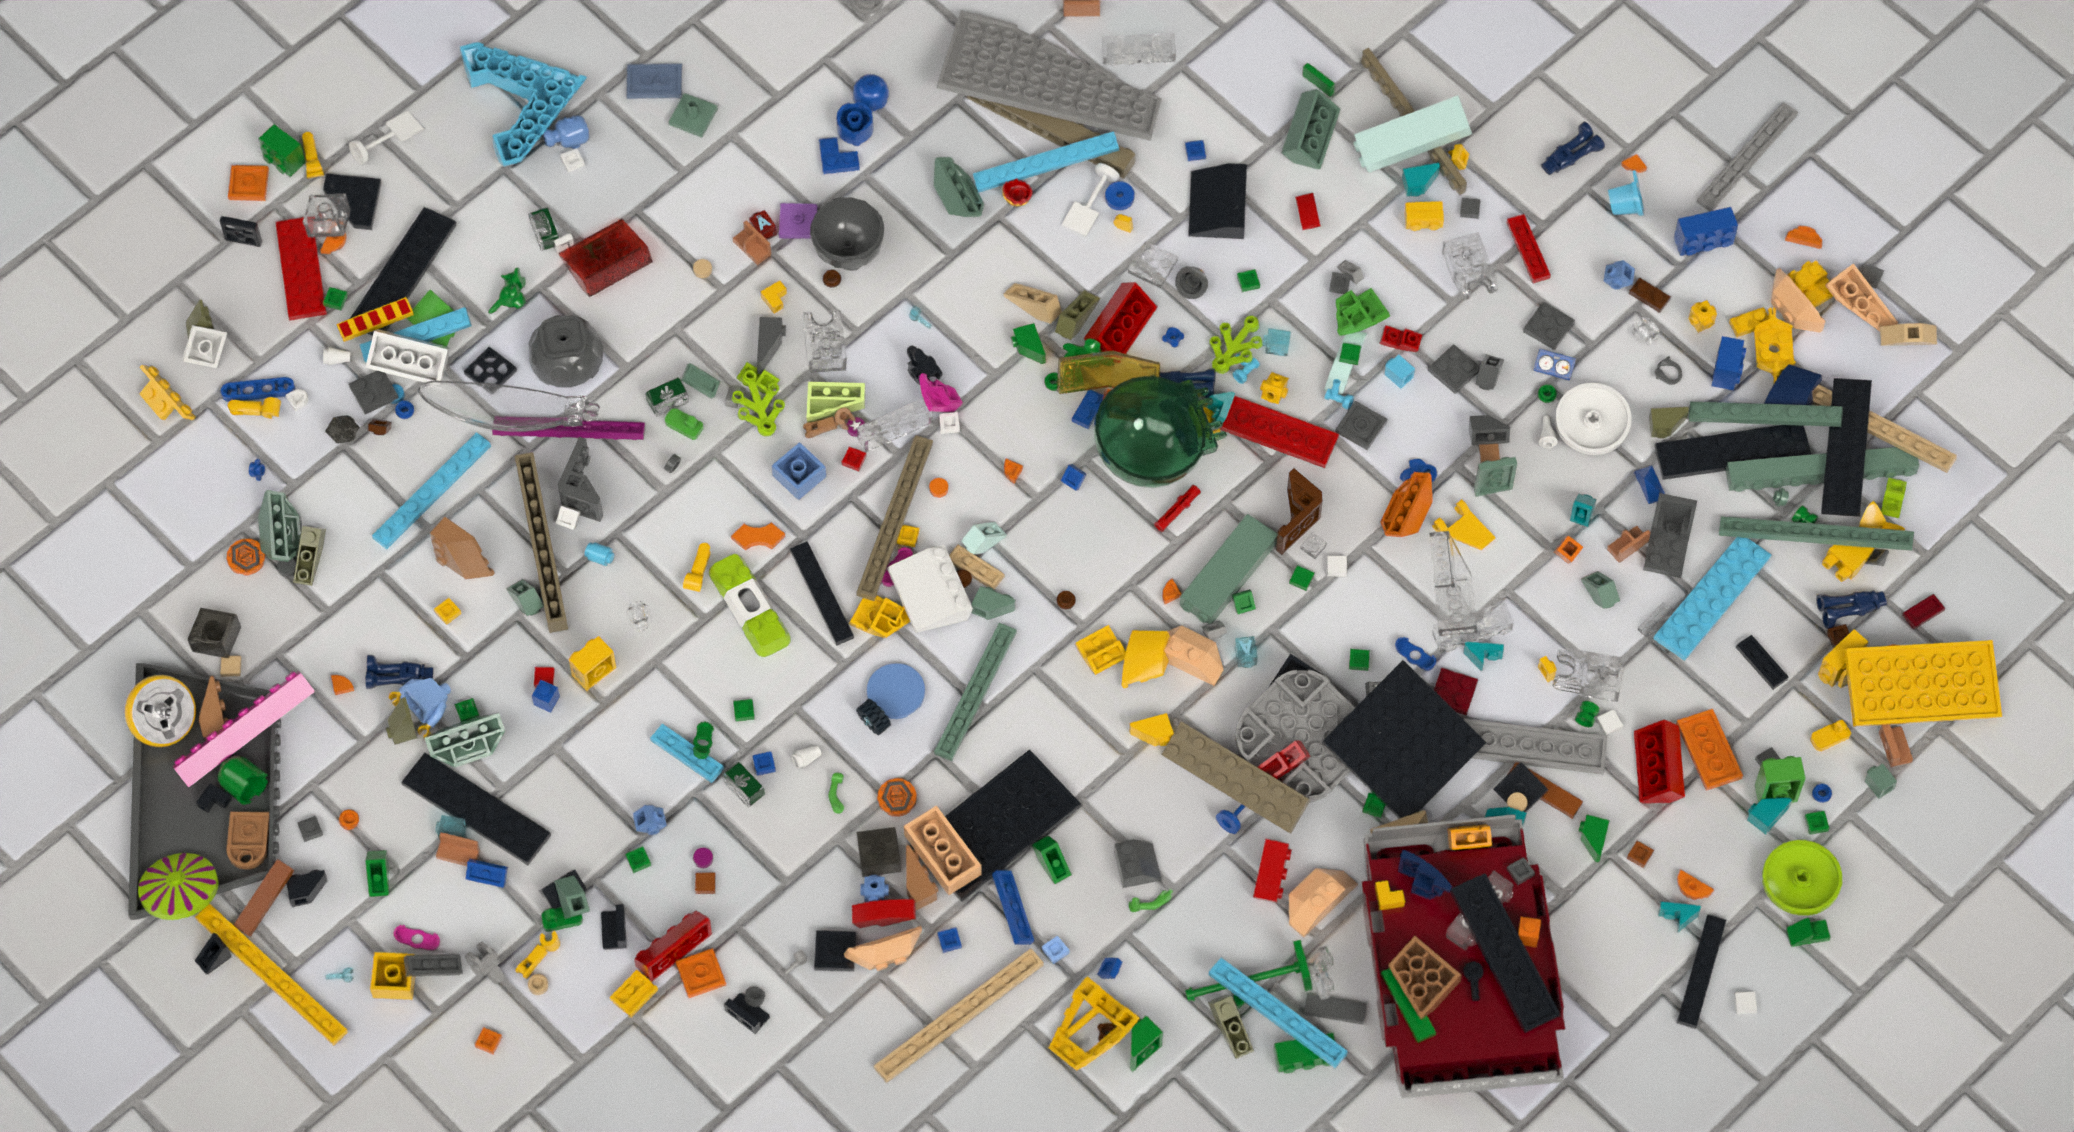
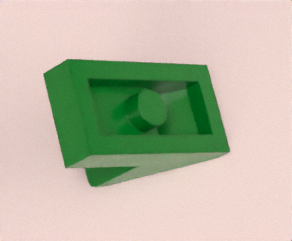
[1786,917,1831,947]

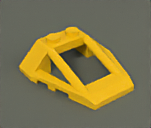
[1049,976,1140,1070]

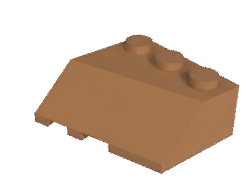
[430,517,495,579]
[1388,936,1461,1019]

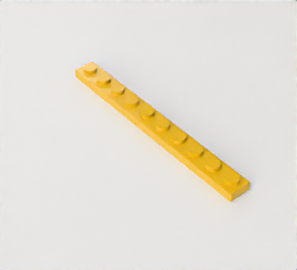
[195,904,348,1046]

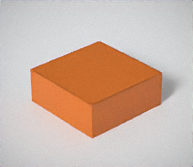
[475,1027,502,1055]

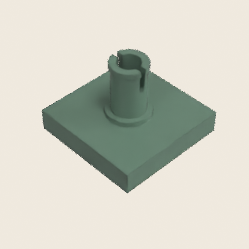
[669,93,718,138]

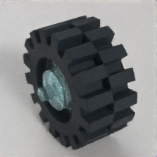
[856,699,891,735]

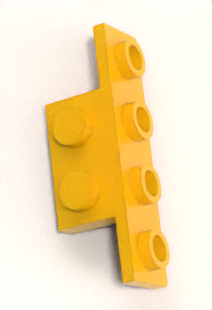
[139,365,196,420]

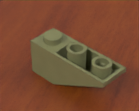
[186,299,214,338]
[293,526,326,586]
[1208,994,1254,1059]

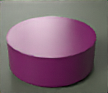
[693,848,713,868]

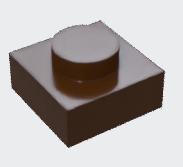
[368,419,392,435]

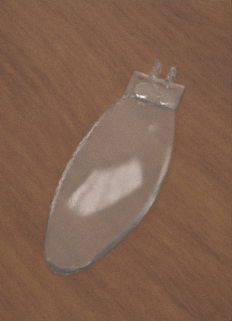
[418,381,600,432]

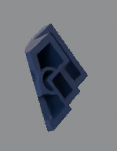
[1764,364,1822,405]
[1398,850,1452,900]

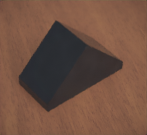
[194,933,231,975]

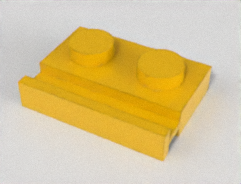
[609,970,658,1018]

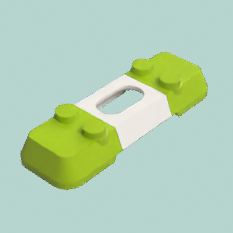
[709,554,791,657]

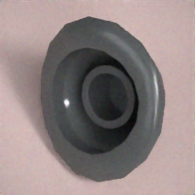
[1175,266,1208,299]

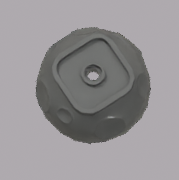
[810,197,884,271]
[528,315,603,387]

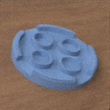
[867,663,925,719]

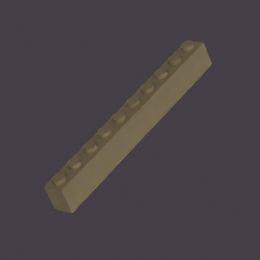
[967,96,1135,179]
[515,452,568,633]

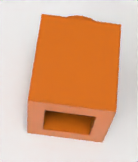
[1554,535,1583,564]
[1518,917,1541,947]

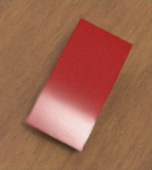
[1295,193,1320,230]
[1379,325,1423,352]

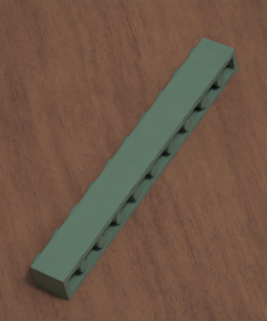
[1725,447,1920,492]

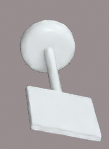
[349,111,424,165]
[1062,163,1120,236]

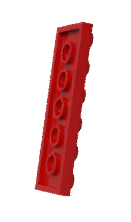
[275,216,327,321]
[1219,396,1339,468]

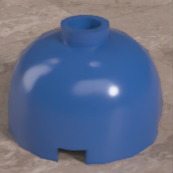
[853,74,889,111]

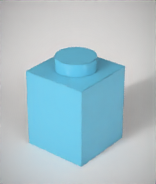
[1385,355,1415,389]

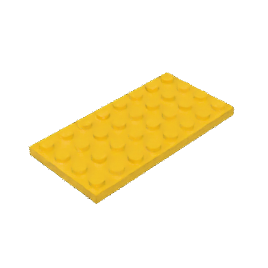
[1844,640,2002,727]

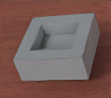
[1202,621,1227,639]

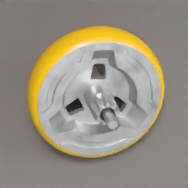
[125,675,196,747]

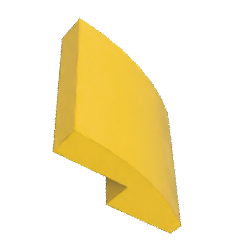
[1075,625,1126,675]

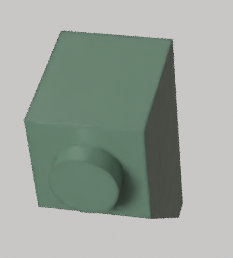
[1581,571,1620,609]
[506,579,544,616]

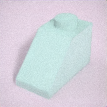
[962,522,1007,554]

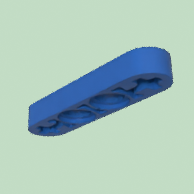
[221,377,295,402]

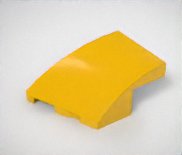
[849,596,910,638]
[1121,630,1170,688]

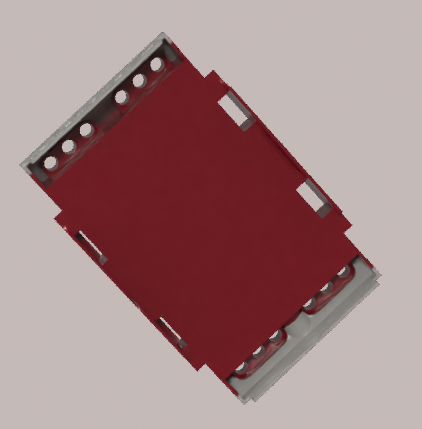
[1362,815,1565,1098]

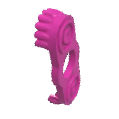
[882,547,913,587]
[393,925,440,951]

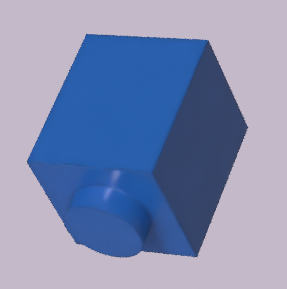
[532,680,560,713]

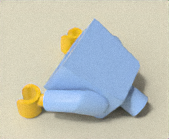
[389,678,451,739]

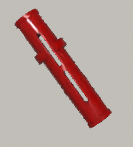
[1154,485,1201,532]

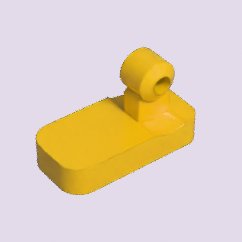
[1810,720,1851,752]

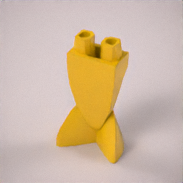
[1822,501,1905,582]

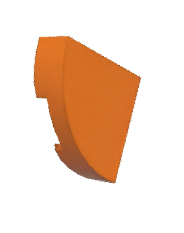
[1621,154,1647,173]
[1004,458,1023,484]
[1162,578,1182,604]
[331,675,354,695]

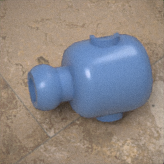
[543,115,589,149]

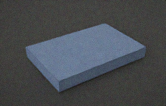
[626,64,682,99]

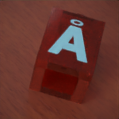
[749,210,777,240]

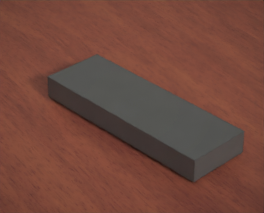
[403,954,463,977]
[1304,994,1366,1025]

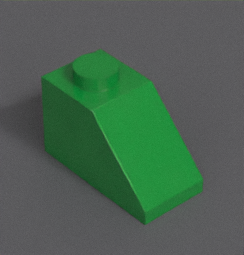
[1010,323,1046,364]
[1578,815,1610,863]
[1032,836,1072,884]
[365,850,389,897]

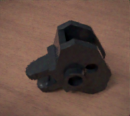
[907,345,943,385]

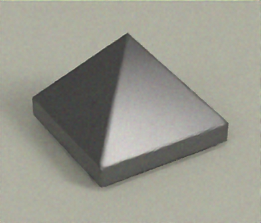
[1865,549,1889,566]

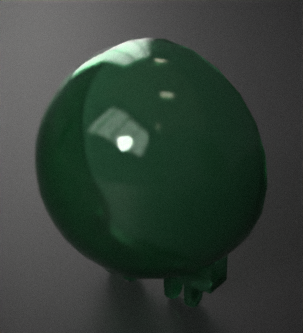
[1094,376,1227,488]

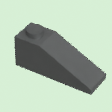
[757,317,786,374]

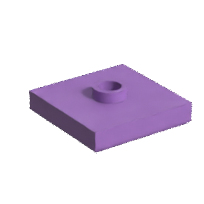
[779,203,818,239]

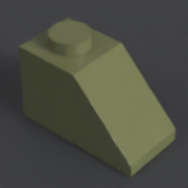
[1649,407,1689,439]

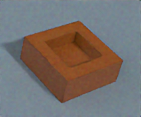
[1627,841,1654,868]
[695,873,716,894]

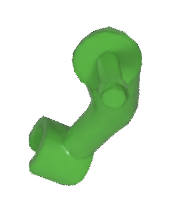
[828,773,844,814]
[1128,889,1173,912]

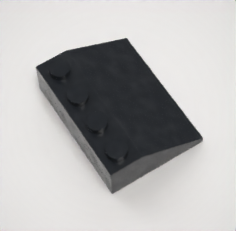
[1188,163,1247,239]

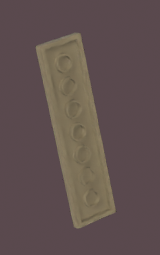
[1162,721,1311,833]

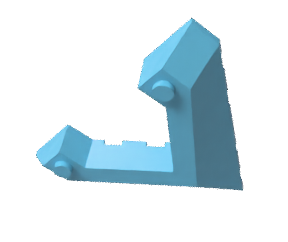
[460,42,587,167]

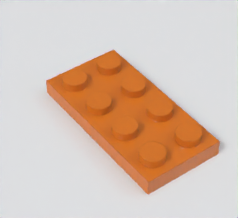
[1676,709,1743,791]

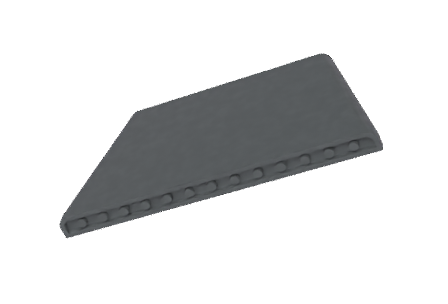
[128,663,281,920]

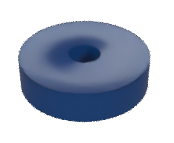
[1105,181,1135,211]

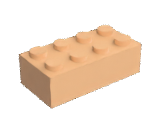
[904,805,981,895]

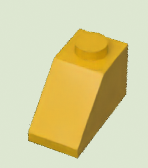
[1129,713,1174,746]

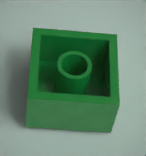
[259,124,306,177]

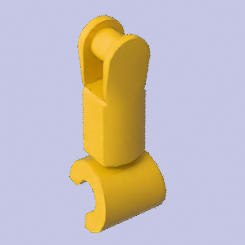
[302,132,324,179]
[227,397,281,419]
[683,543,711,592]
[515,931,560,979]

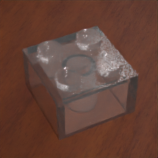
[303,194,351,237]

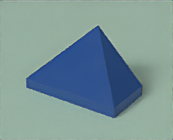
[1634,466,1665,504]

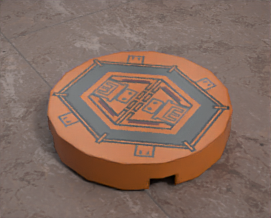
[226,539,266,575]
[878,778,917,817]

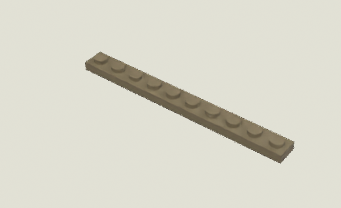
[1361,48,1467,195]
[856,435,933,601]

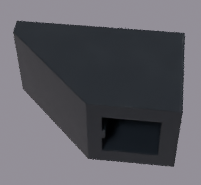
[286,870,328,907]

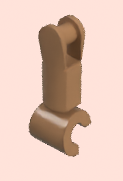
[803,407,856,438]

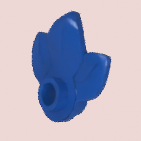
[1399,459,1437,482]

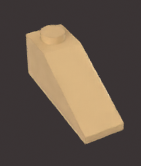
[1004,283,1062,323]

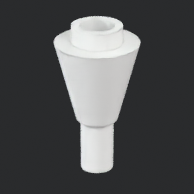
[1539,416,1558,449]

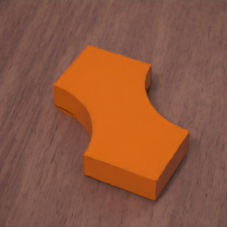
[731,522,785,550]

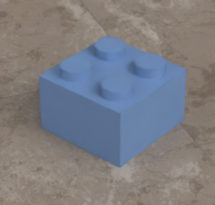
[772,442,826,500]

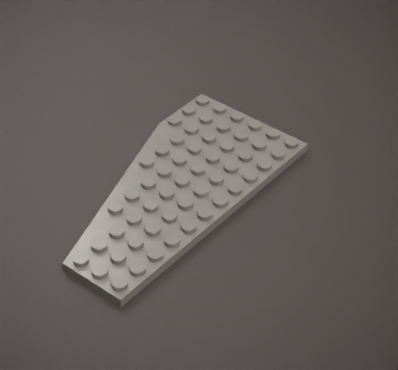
[937,10,1162,141]

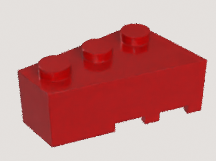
[1253,839,1292,903]

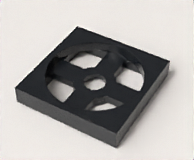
[220,216,262,247]
[464,346,517,396]

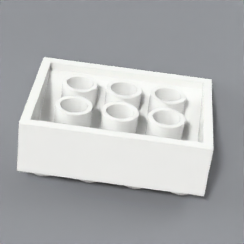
[887,545,973,633]

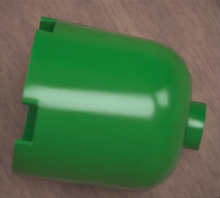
[218,755,268,805]

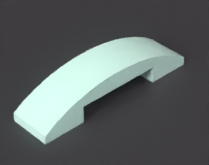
[1324,331,1367,395]

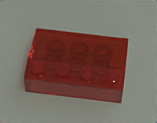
[558,219,653,297]

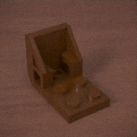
[1276,468,1323,555]

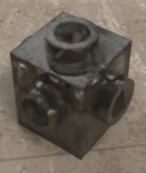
[325,415,360,444]

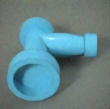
[1233,354,1260,384]
[1325,379,1354,410]

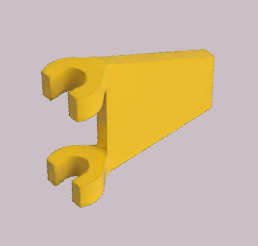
[1432,499,1496,550]

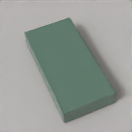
[681,363,721,399]

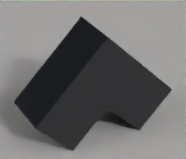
[196,783,232,813]

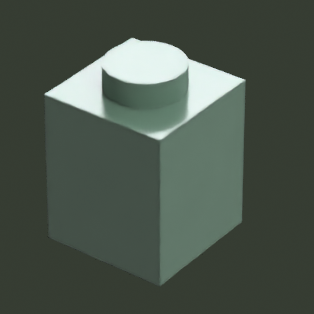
[1865,764,1897,799]

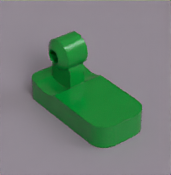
[541,907,583,932]

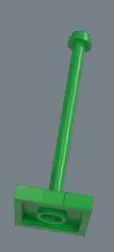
[1185,940,1313,1002]

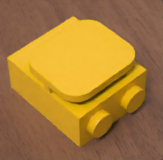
[1818,629,1869,688]

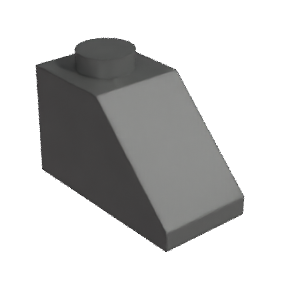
[1475,354,1504,390]
[1469,415,1510,445]

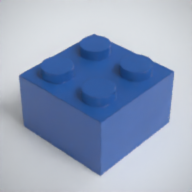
[1711,336,1747,391]

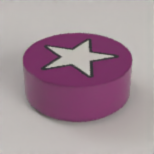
[847,417,865,437]

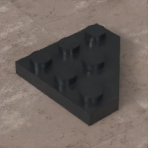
[323,173,382,230]

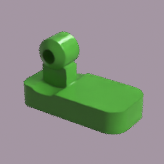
[665,408,704,440]

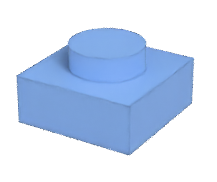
[1042,936,1070,964]

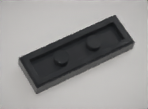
[1736,635,1789,690]

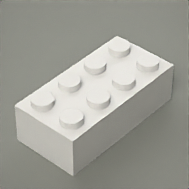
[366,329,450,386]

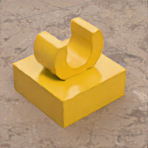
[1448,144,1469,170]

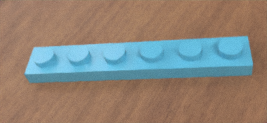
[360,307,472,364]

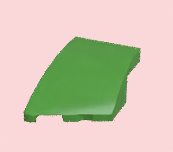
[1336,288,1390,336]
[407,289,456,347]

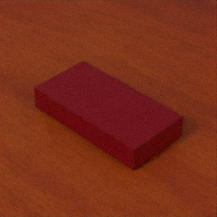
[1902,594,1945,630]

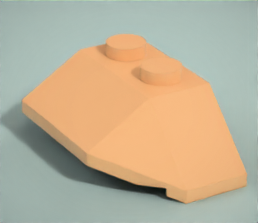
[1771,268,1826,333]
[1164,626,1224,686]
[1289,868,1358,938]
[844,926,922,971]

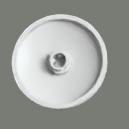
[1555,383,1632,455]

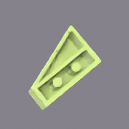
[807,382,866,423]

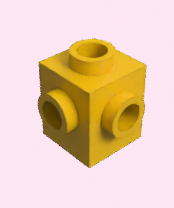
[1688,300,1717,333]
[1260,372,1289,404]

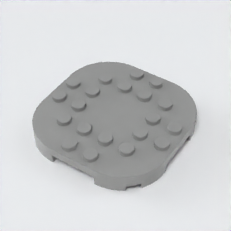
[1235,670,1355,803]

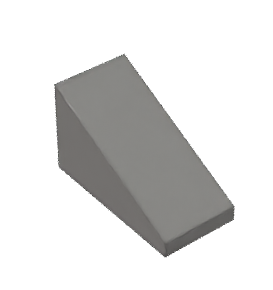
[1337,260,1364,284]
[725,385,742,408]

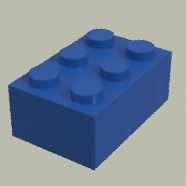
[1674,207,1738,256]

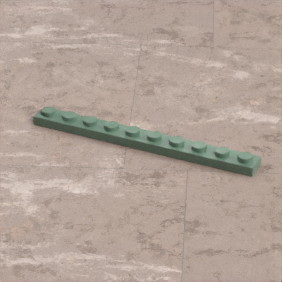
[1719,516,1914,551]

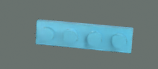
[650,724,724,783]

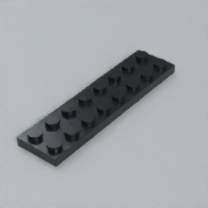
[350,207,457,336]
[1821,378,1872,517]
[1654,425,1812,480]
[401,753,551,866]
[1450,873,1561,1033]

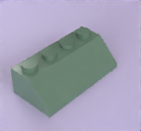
[1281,89,1341,169]

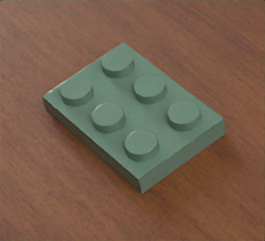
[1474,457,1517,497]

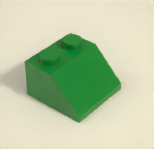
[1130,1015,1163,1072]

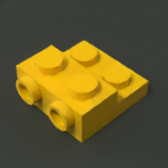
[1788,260,1834,308]

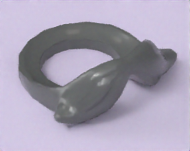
[1655,356,1682,385]

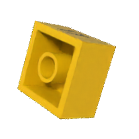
[569,636,616,691]
[370,952,415,1000]

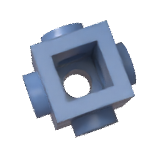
[1604,260,1635,290]
[633,805,667,835]
[861,875,889,902]

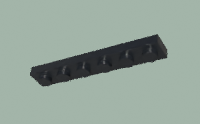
[790,541,854,646]
[1677,914,1726,1029]

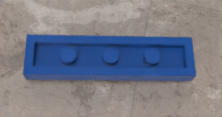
[992,871,1035,945]

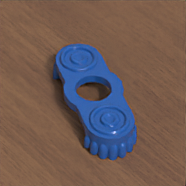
[1395,637,1436,671]

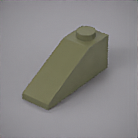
[1055,290,1100,340]
[386,697,417,745]

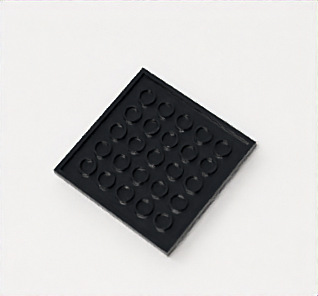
[1322,660,1487,819]

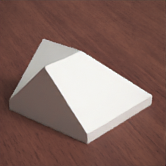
[182,325,227,368]

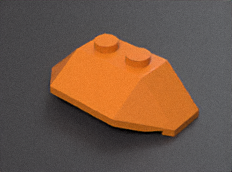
[1380,472,1433,537]

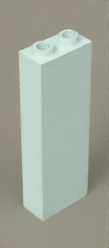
[1353,96,1472,173]

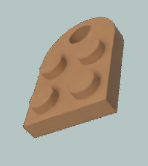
[227,812,270,870]

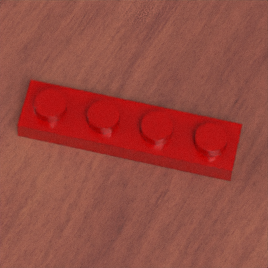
[1506,214,1551,283]

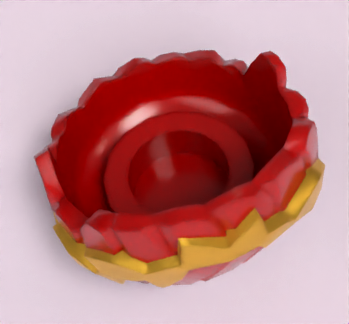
[1002,178,1033,207]

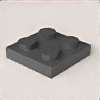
[1523,302,1575,350]
[1428,344,1480,394]
[349,371,399,414]
[1335,401,1388,450]

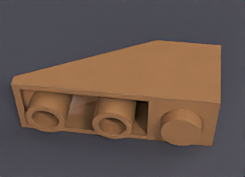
[199,676,228,740]
[906,845,939,911]

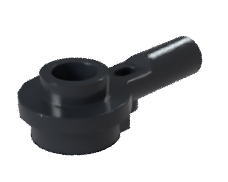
[1463,962,1484,1001]

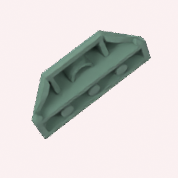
[934,157,984,217]
[258,490,301,562]
[424,713,505,767]

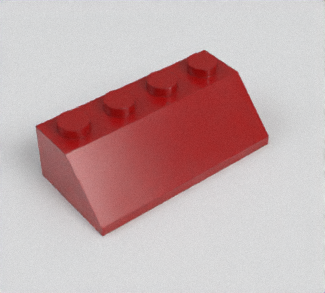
[1084,282,1158,363]
[1634,719,1685,804]
[634,911,712,982]

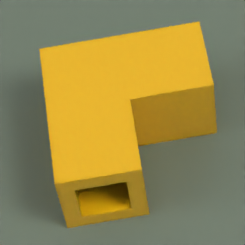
[761,280,787,314]
[1375,881,1405,910]

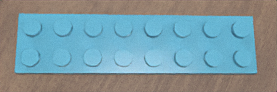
[1653,537,1772,661]

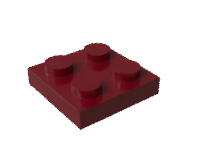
[1434,668,1478,716]

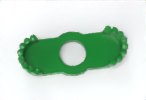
[693,721,714,759]

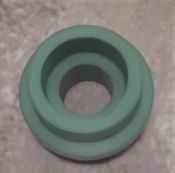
[1773,488,1789,507]

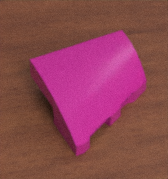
[919,373,963,412]

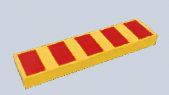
[336,297,414,342]

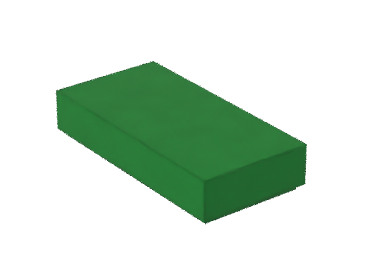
[1302,63,1335,97]

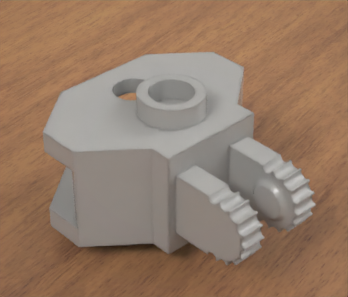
[464,941,505,984]

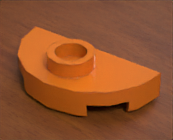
[321,220,347,254]
[1785,226,1822,249]
[1677,869,1714,900]

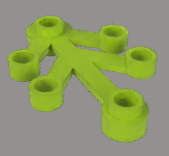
[1209,315,1263,374]
[732,370,785,437]

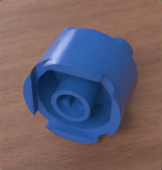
[836,102,874,146]

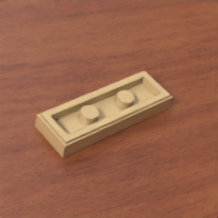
[949,544,1005,590]

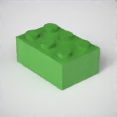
[1754,756,1806,803]

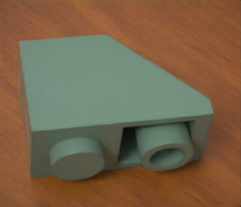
[971,586,1016,620]
[554,875,590,919]

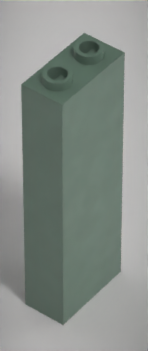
[1180,514,1278,624]

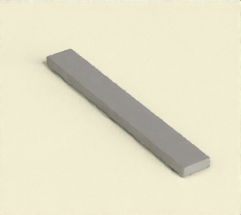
[1696,102,1798,212]

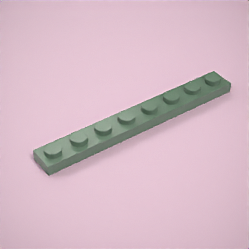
[1688,402,1843,427]
[934,623,1017,761]

